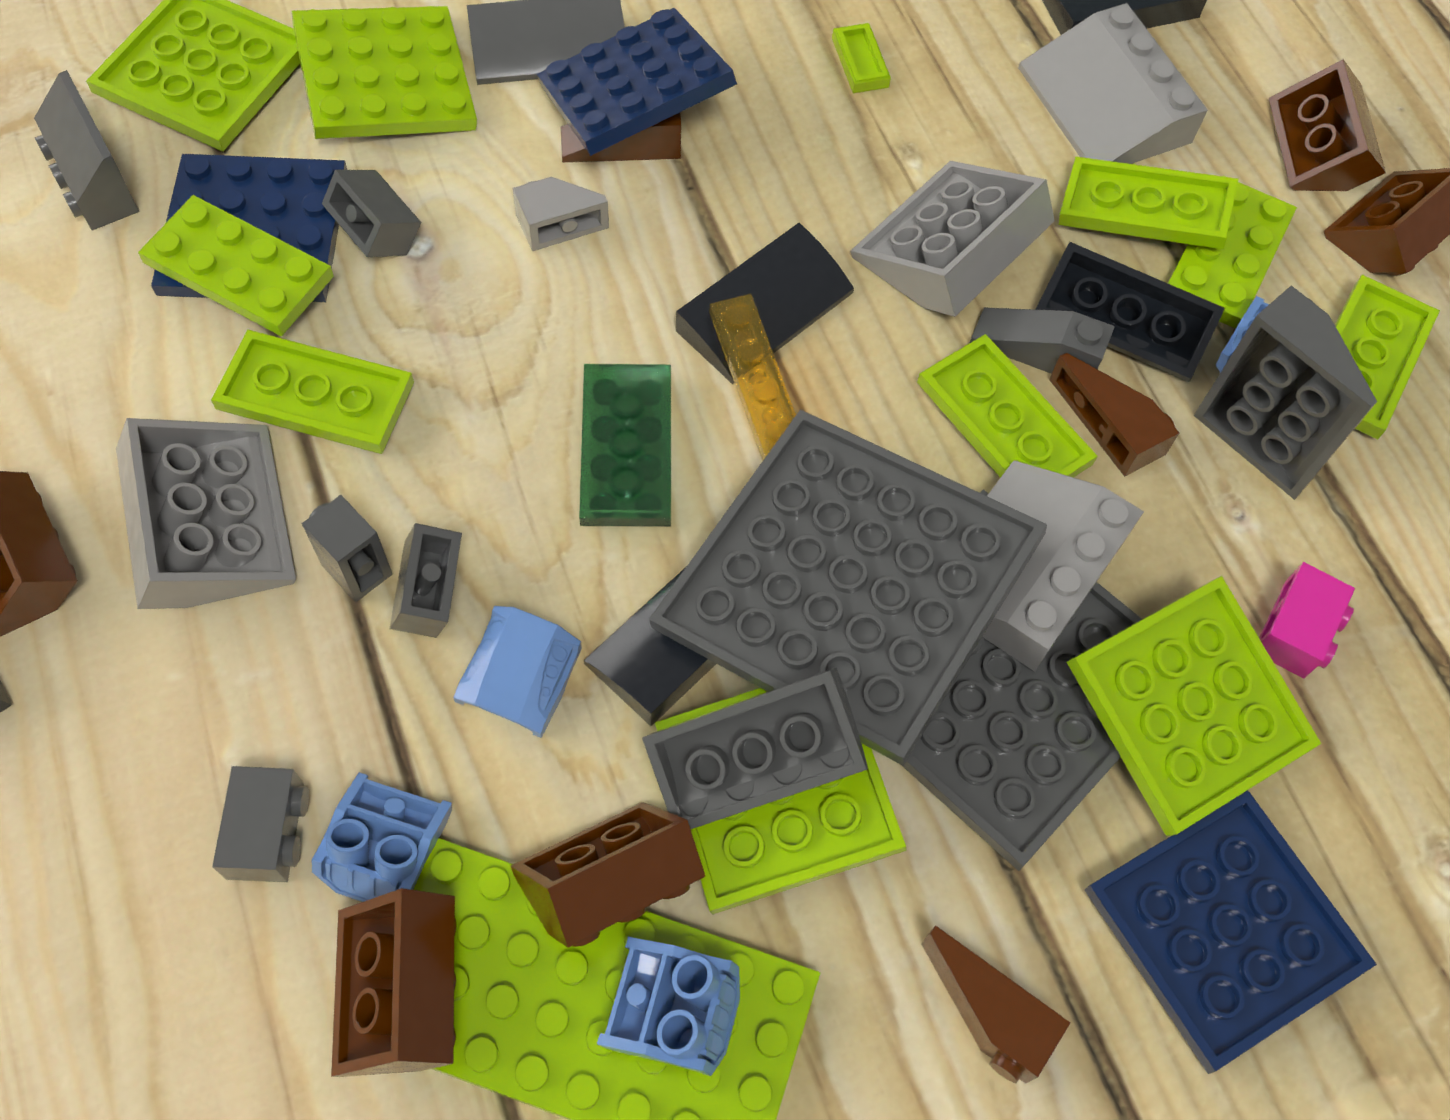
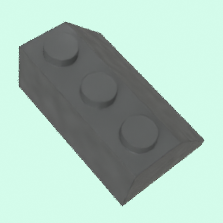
[34,70,139,230]

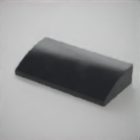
[1042,0,1207,35]
[676,223,854,384]
[1035,242,1225,382]
[584,566,716,726]

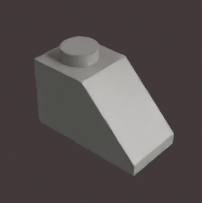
[512,177,609,251]

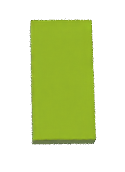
[832,23,891,94]

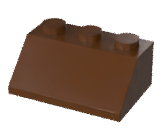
[1269,59,1386,191]
[1323,168,1450,276]
[0,471,78,637]
[510,802,706,948]
[331,888,456,1077]

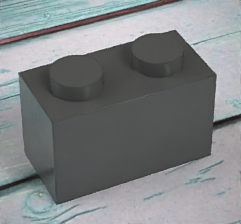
[322,170,422,257]
[302,495,393,603]
[390,523,462,638]
[212,766,309,882]

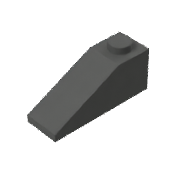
[970,307,1115,374]

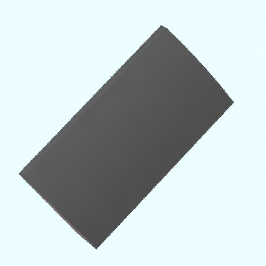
[467,0,625,85]
[642,667,868,829]

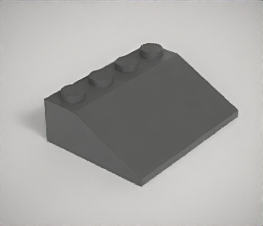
[1193,285,1377,500]

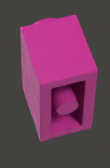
[1259,562,1355,679]

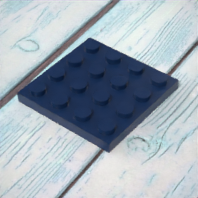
[537,8,737,156]
[151,154,348,302]
[1085,790,1377,1074]

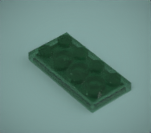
[579,364,671,527]

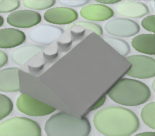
[1018,3,1208,164]
[850,161,1055,317]
[116,418,296,609]
[983,460,1144,672]

